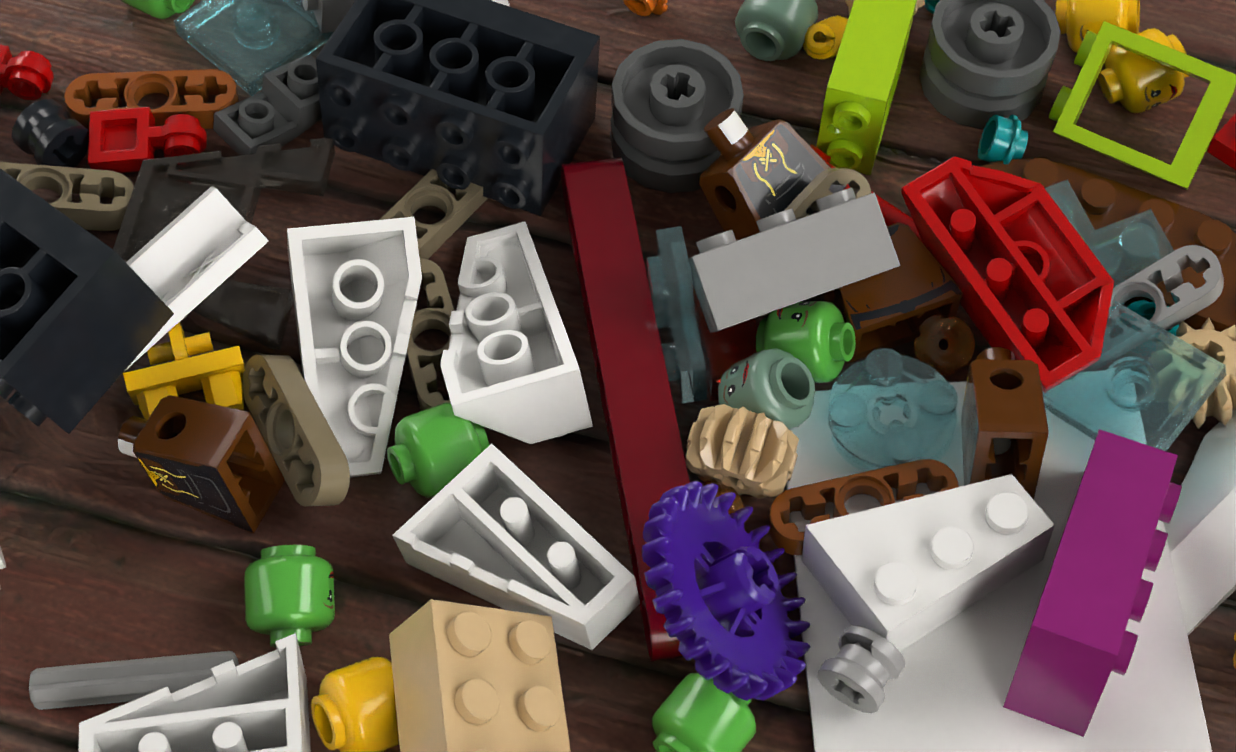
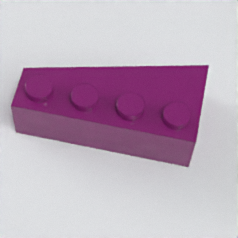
[1003,429,1182,737]

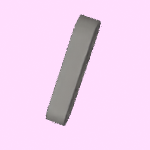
[1077,245,1224,374]

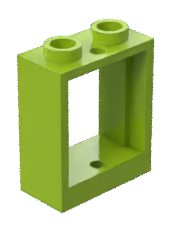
[816,0,917,175]
[1049,21,1236,190]

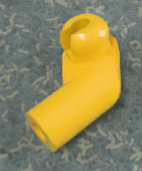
[803,15,848,60]

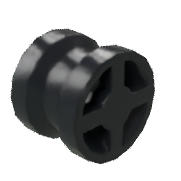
[12,99,89,167]

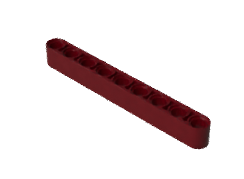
[561,157,690,662]

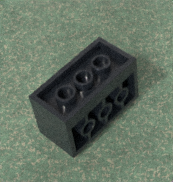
[316,0,600,216]
[0,169,174,434]

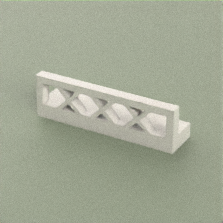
[126,186,268,370]

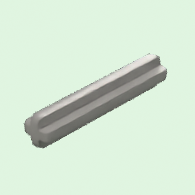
[29,651,239,710]

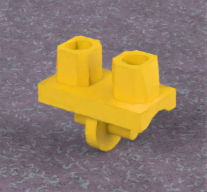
[123,322,245,420]

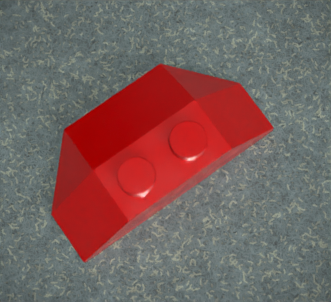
[901,156,1114,393]

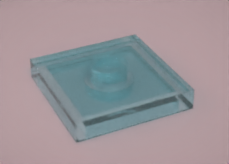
[174,0,334,96]
[1043,301,1226,451]

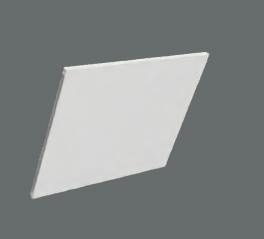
[786,371,1212,752]

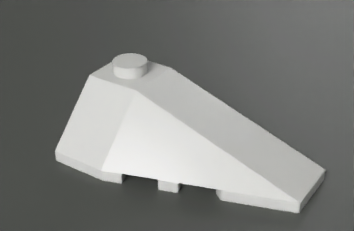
[287,217,422,477]
[440,221,593,444]
[1164,410,1236,636]

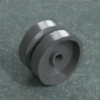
[919,0,1061,130]
[610,39,744,193]

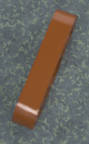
[64,69,240,130]
[769,459,959,556]

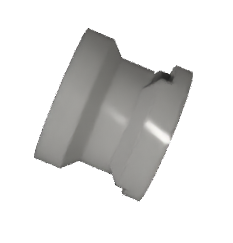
[817,626,906,713]

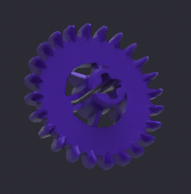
[642,481,811,701]

